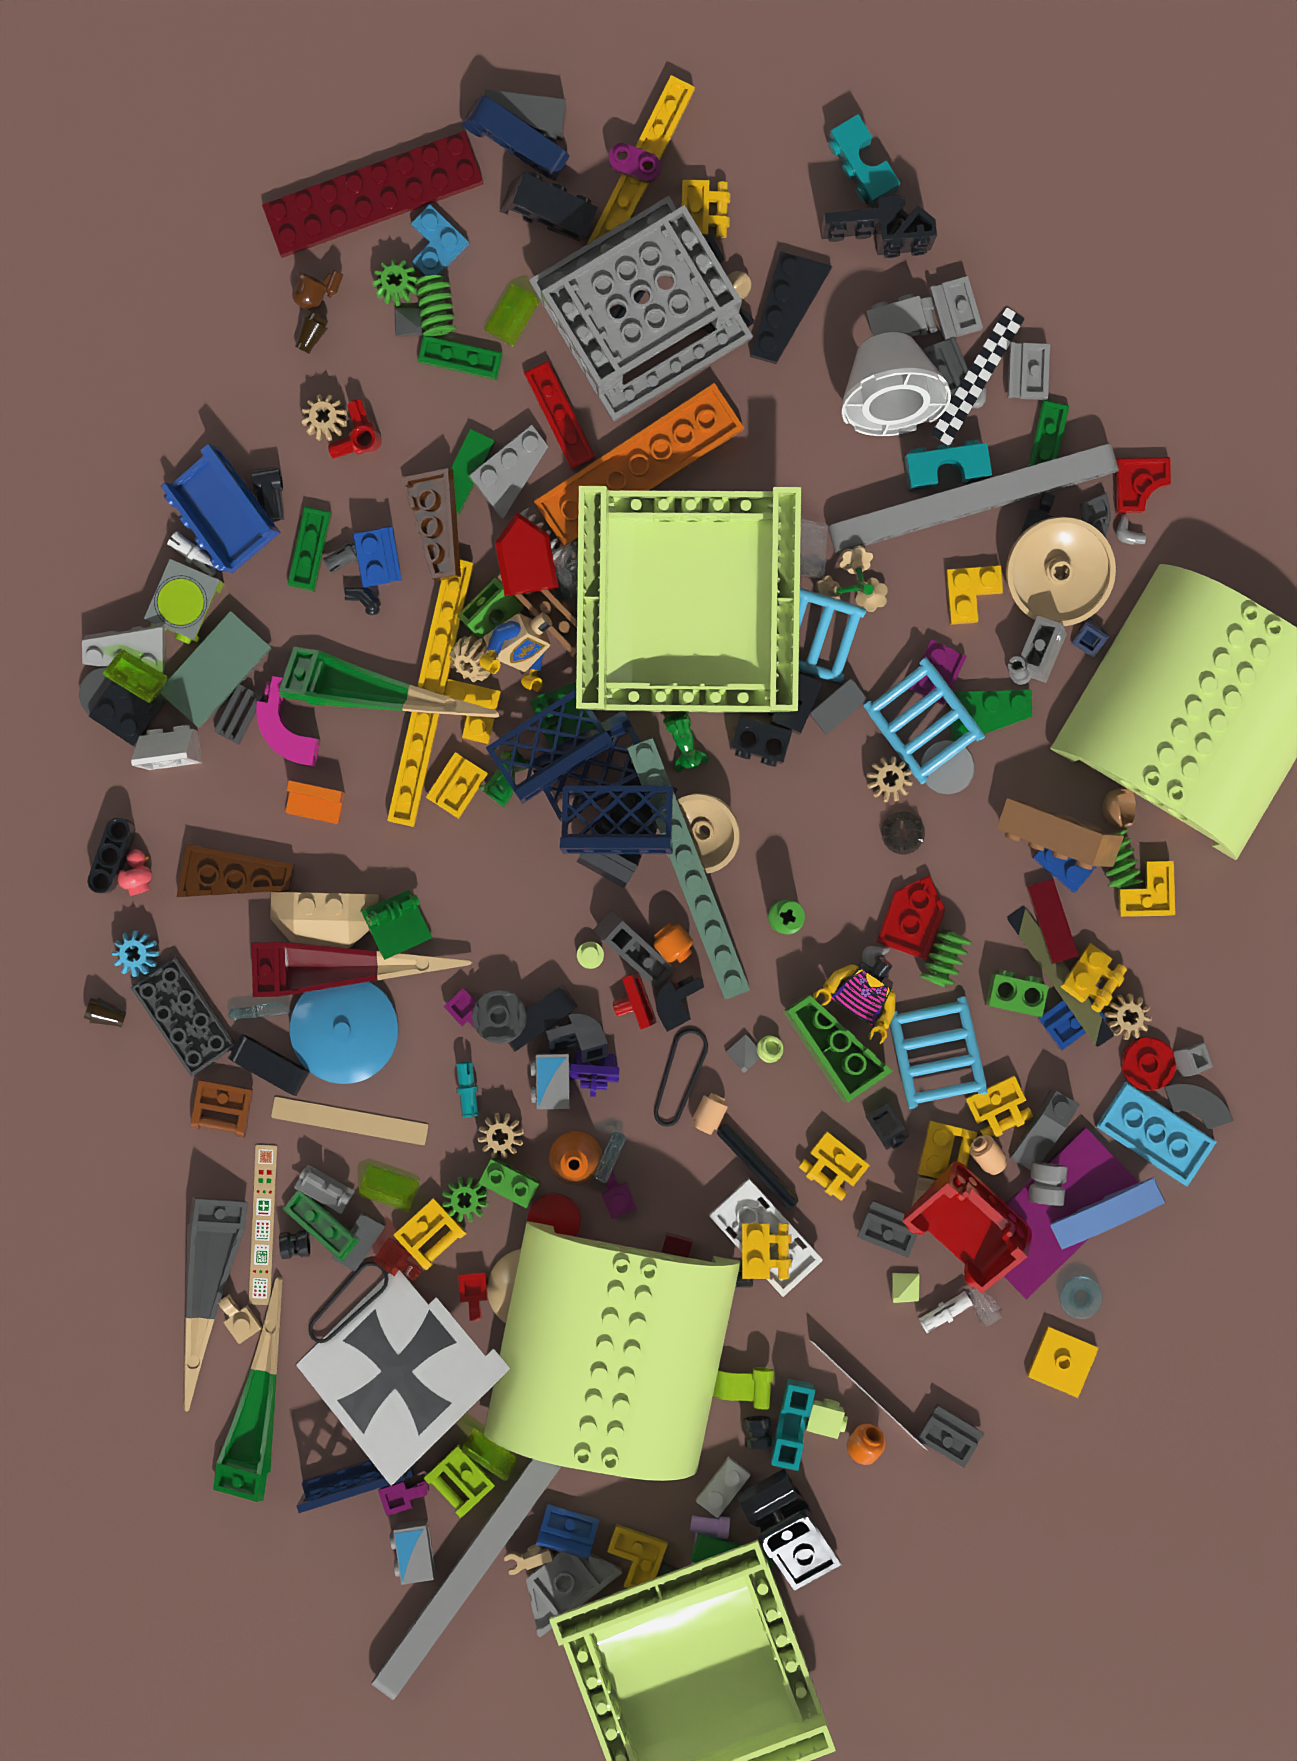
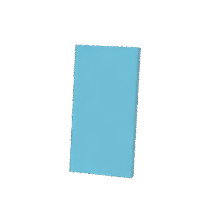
[1095,1082,1217,1187]

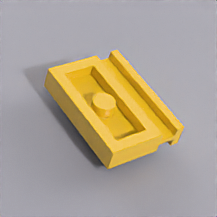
[426,752,488,819]

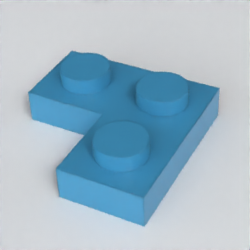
[411,204,469,276]

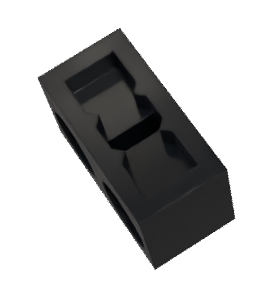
[730,716,792,767]

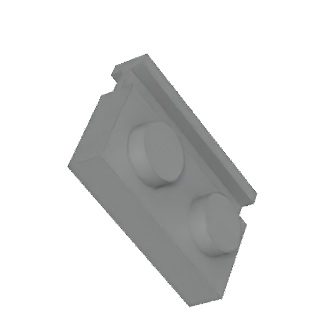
[929,276,983,341]
[1007,342,1050,400]

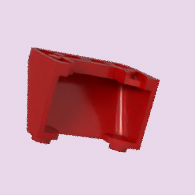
[902,1161,1032,1294]

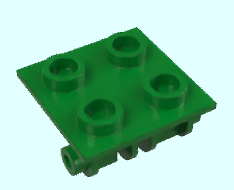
[529,681,595,749]
[361,890,432,960]

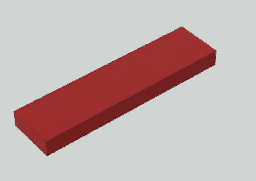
[524,361,596,470]

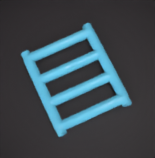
[799,588,867,684]
[863,657,985,784]
[890,996,988,1109]

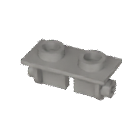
[294,1165,355,1214]

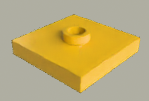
[1027,1325,1099,1398]

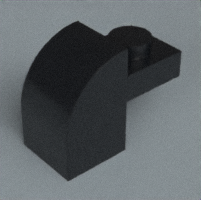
[656,975,704,1032]
[546,1014,608,1064]

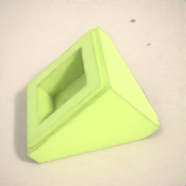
[891,1273,920,1303]

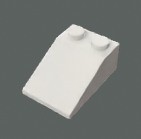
[131,725,202,770]

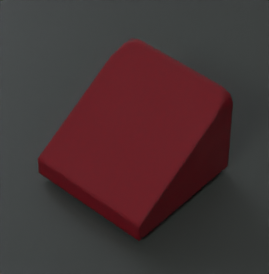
[661,1232,693,1258]

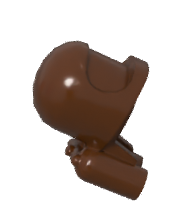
[292,270,344,310]

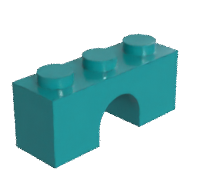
[828,114,901,208]
[904,440,992,491]
[770,1378,815,1471]

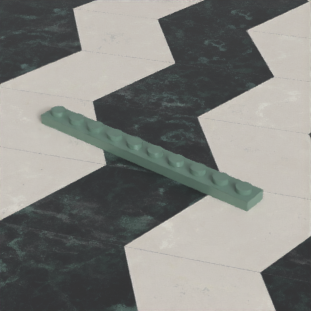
[627,737,750,1000]

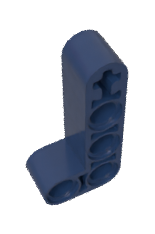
[462,96,570,181]

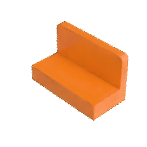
[286,780,345,824]

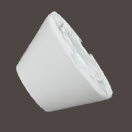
[841,332,951,436]

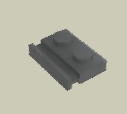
[922,337,968,397]
[857,1200,918,1258]
[917,1404,984,1468]

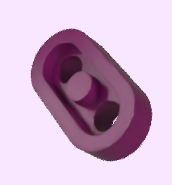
[609,143,661,183]

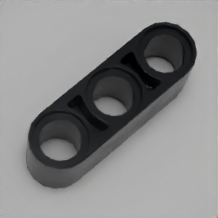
[87,818,136,894]
[508,984,578,1052]
[228,1034,310,1096]

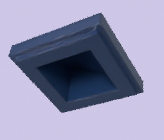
[1071,617,1109,658]

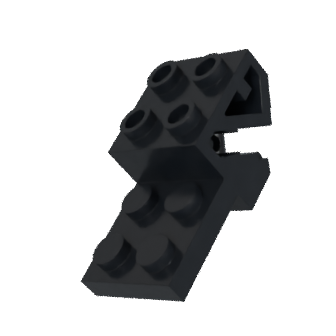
[821,195,937,258]
[577,763,678,888]
[737,1468,841,1591]

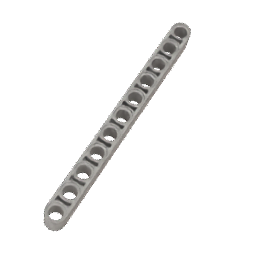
[828,444,1119,553]
[371,1458,561,1700]

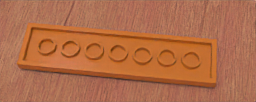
[534,383,744,548]

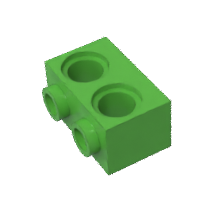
[985,970,1049,1017]
[478,1158,541,1208]

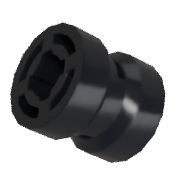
[279,1230,311,1260]
[743,1416,772,1449]

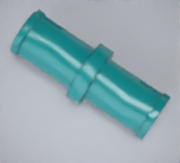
[456,1061,479,1118]

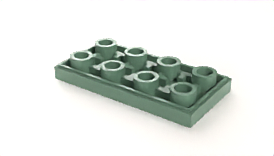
[158,611,272,728]

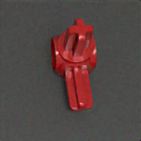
[328,399,382,459]

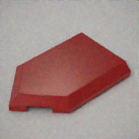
[495,512,559,596]
[876,875,946,960]

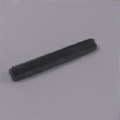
[717,1124,799,1209]

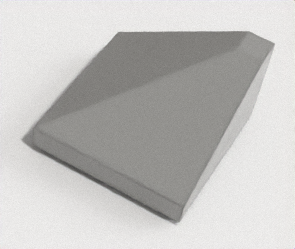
[726,1034,760,1073]

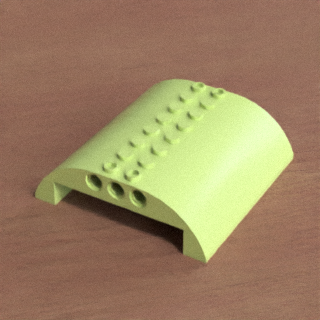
[576,486,801,712]
[1050,564,1297,860]
[484,1221,740,1481]
[549,1540,836,1761]

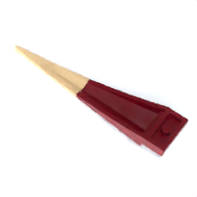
[251,941,473,997]

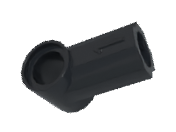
[252,466,285,522]

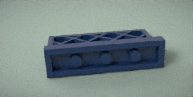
[486,689,613,804]
[528,710,641,821]
[560,786,673,854]
[296,1460,414,1513]

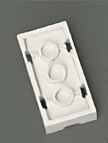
[709,1178,823,1297]

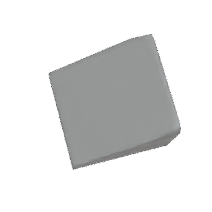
[1173,1041,1213,1077]

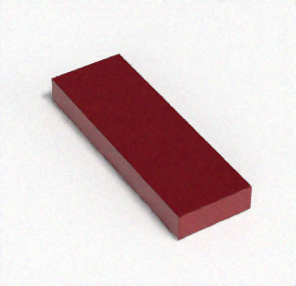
[1027,879,1079,965]

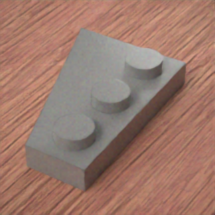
[468,425,549,519]
[82,622,165,675]

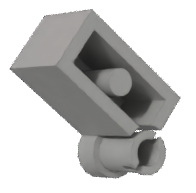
[867,294,938,337]
[1008,616,1067,685]

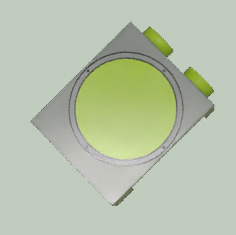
[144,559,224,644]

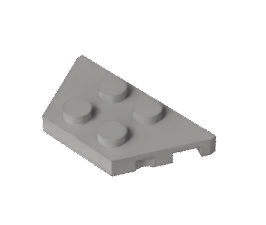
[526,1551,622,1638]

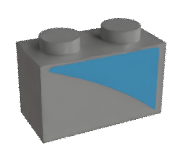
[531,1053,570,1109]
[390,1519,436,1585]

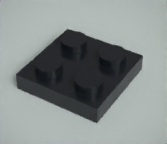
[88,671,165,747]

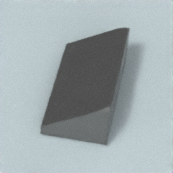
[809,678,867,735]
[331,1211,386,1271]

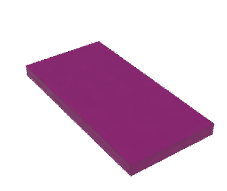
[1004,1127,1139,1300]

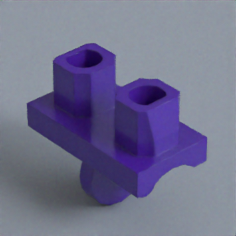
[570,1052,620,1097]

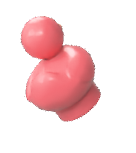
[118,849,152,896]

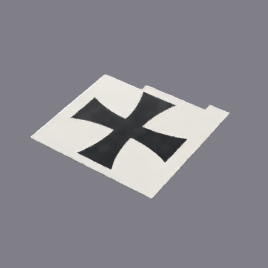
[296,1266,510,1486]

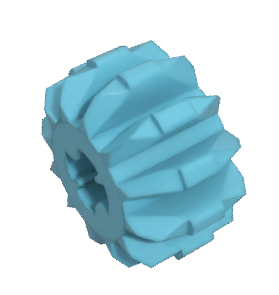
[112,930,160,977]

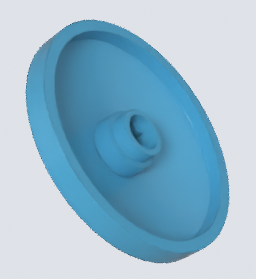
[290,982,399,1084]

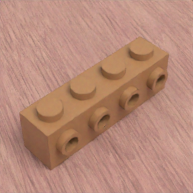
[497,574,577,659]

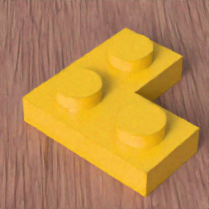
[946,565,1003,625]
[444,679,501,744]
[1118,861,1175,916]
[607,1524,668,1588]

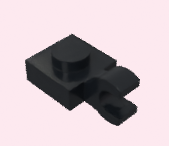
[1020,492,1055,535]

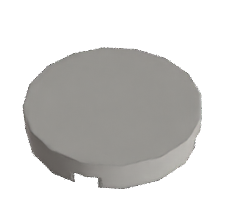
[921,740,975,794]

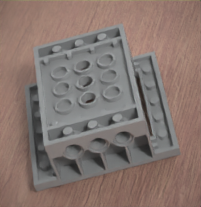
[529,196,753,422]

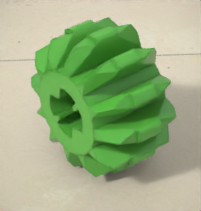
[372,258,418,306]
[443,1176,488,1222]

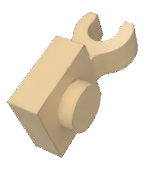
[218,1294,263,1344]
[504,1544,554,1575]

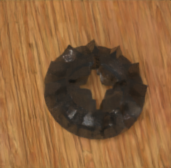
[882,811,925,855]

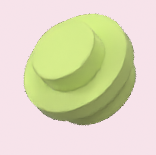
[577,942,604,969]
[757,1035,783,1063]

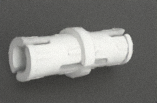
[167,531,217,577]
[918,1291,973,1333]

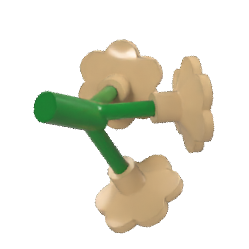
[815,545,888,612]

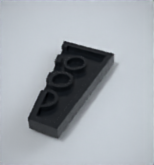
[751,251,833,364]

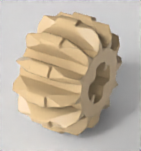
[301,394,348,441]
[449,635,490,682]
[866,756,913,802]
[1104,993,1152,1040]
[478,1113,524,1159]

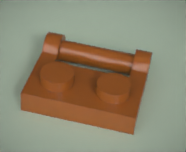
[190,1080,254,1137]

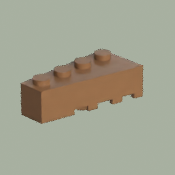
[997,798,1124,870]

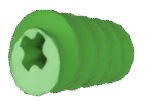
[416,275,456,336]
[1105,829,1143,888]
[768,900,805,934]
[920,928,972,988]

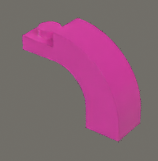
[256,676,320,767]

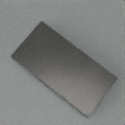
[130,957,236,1077]

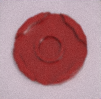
[1121,1037,1176,1091]
[527,1193,581,1237]

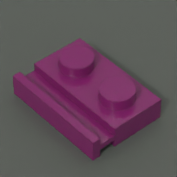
[908,640,967,706]

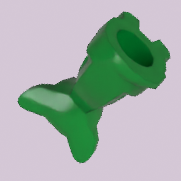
[663,712,709,773]
[479,750,530,808]

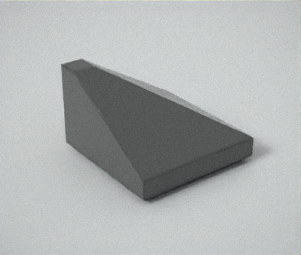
[395,308,423,337]

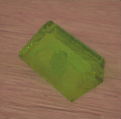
[484,284,539,347]
[103,650,167,703]
[359,1164,420,1212]
[461,1429,518,1481]

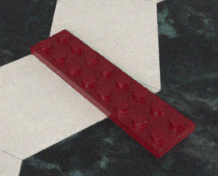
[262,131,484,258]

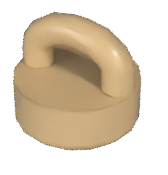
[727,271,751,299]

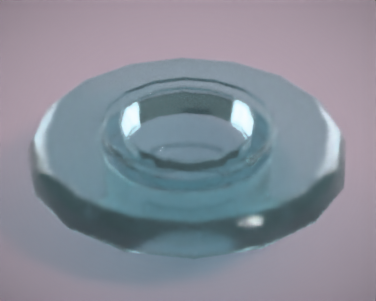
[1059,1276,1103,1319]

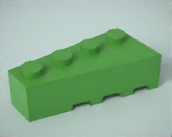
[782,996,893,1102]

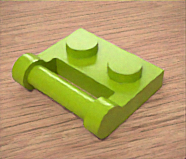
[423,1444,496,1518]

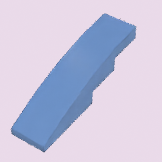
[1050,1177,1166,1249]

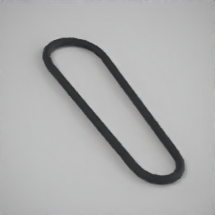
[654,1029,708,1127]
[308,1261,389,1343]

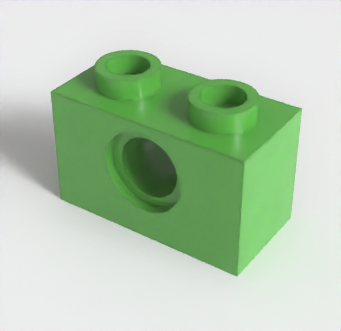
[457,578,524,644]

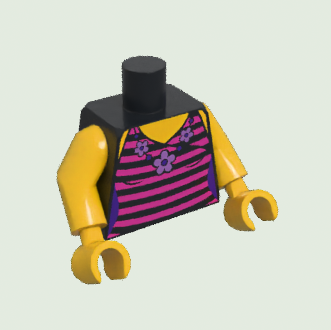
[812,957,896,1044]

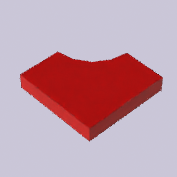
[1115,457,1171,513]

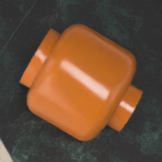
[653,922,693,963]
[846,1423,886,1465]

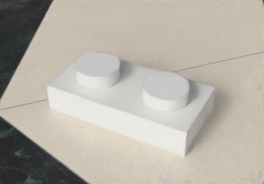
[696,1457,751,1518]

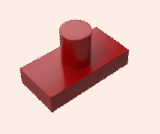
[613,972,657,1030]

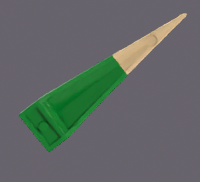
[278,647,499,717]
[213,1277,283,1502]

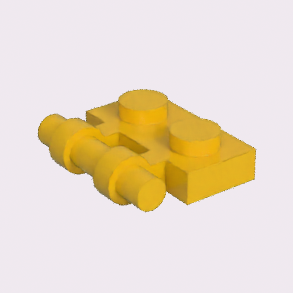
[682,180,731,238]
[1060,943,1127,1012]
[964,1075,1033,1138]
[798,1131,870,1201]
[742,1223,792,1279]

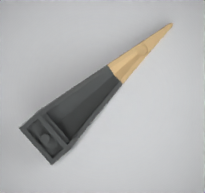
[183,1197,248,1412]

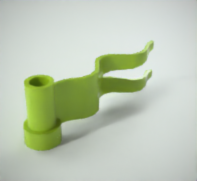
[713,1367,774,1409]

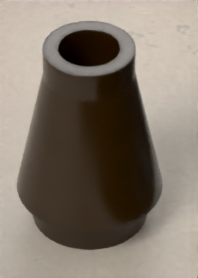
[295,311,328,354]
[84,997,127,1027]

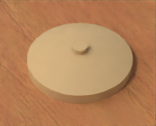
[1006,516,1116,626]

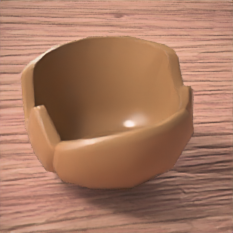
[1102,788,1136,829]

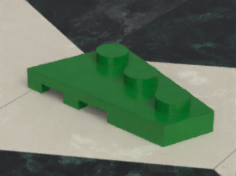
[950,690,1032,741]

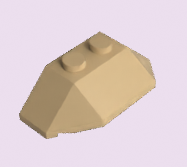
[270,892,380,948]

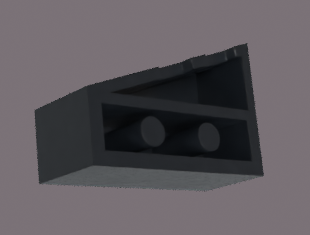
[500,172,598,241]

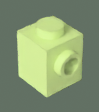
[805,1398,848,1439]

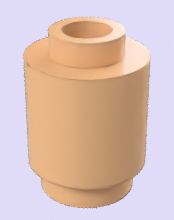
[692,1092,728,1135]
[969,1135,1007,1175]

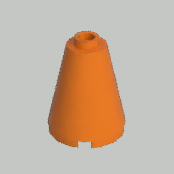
[549,1131,603,1185]

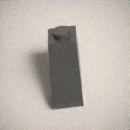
[484,89,567,142]
[593,910,675,988]
[1010,1088,1080,1170]

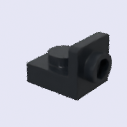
[866,1102,909,1150]

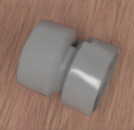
[1028,1162,1068,1206]

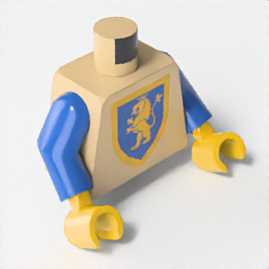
[479,612,553,692]

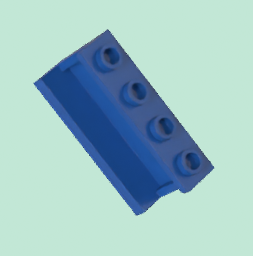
[161,444,281,573]

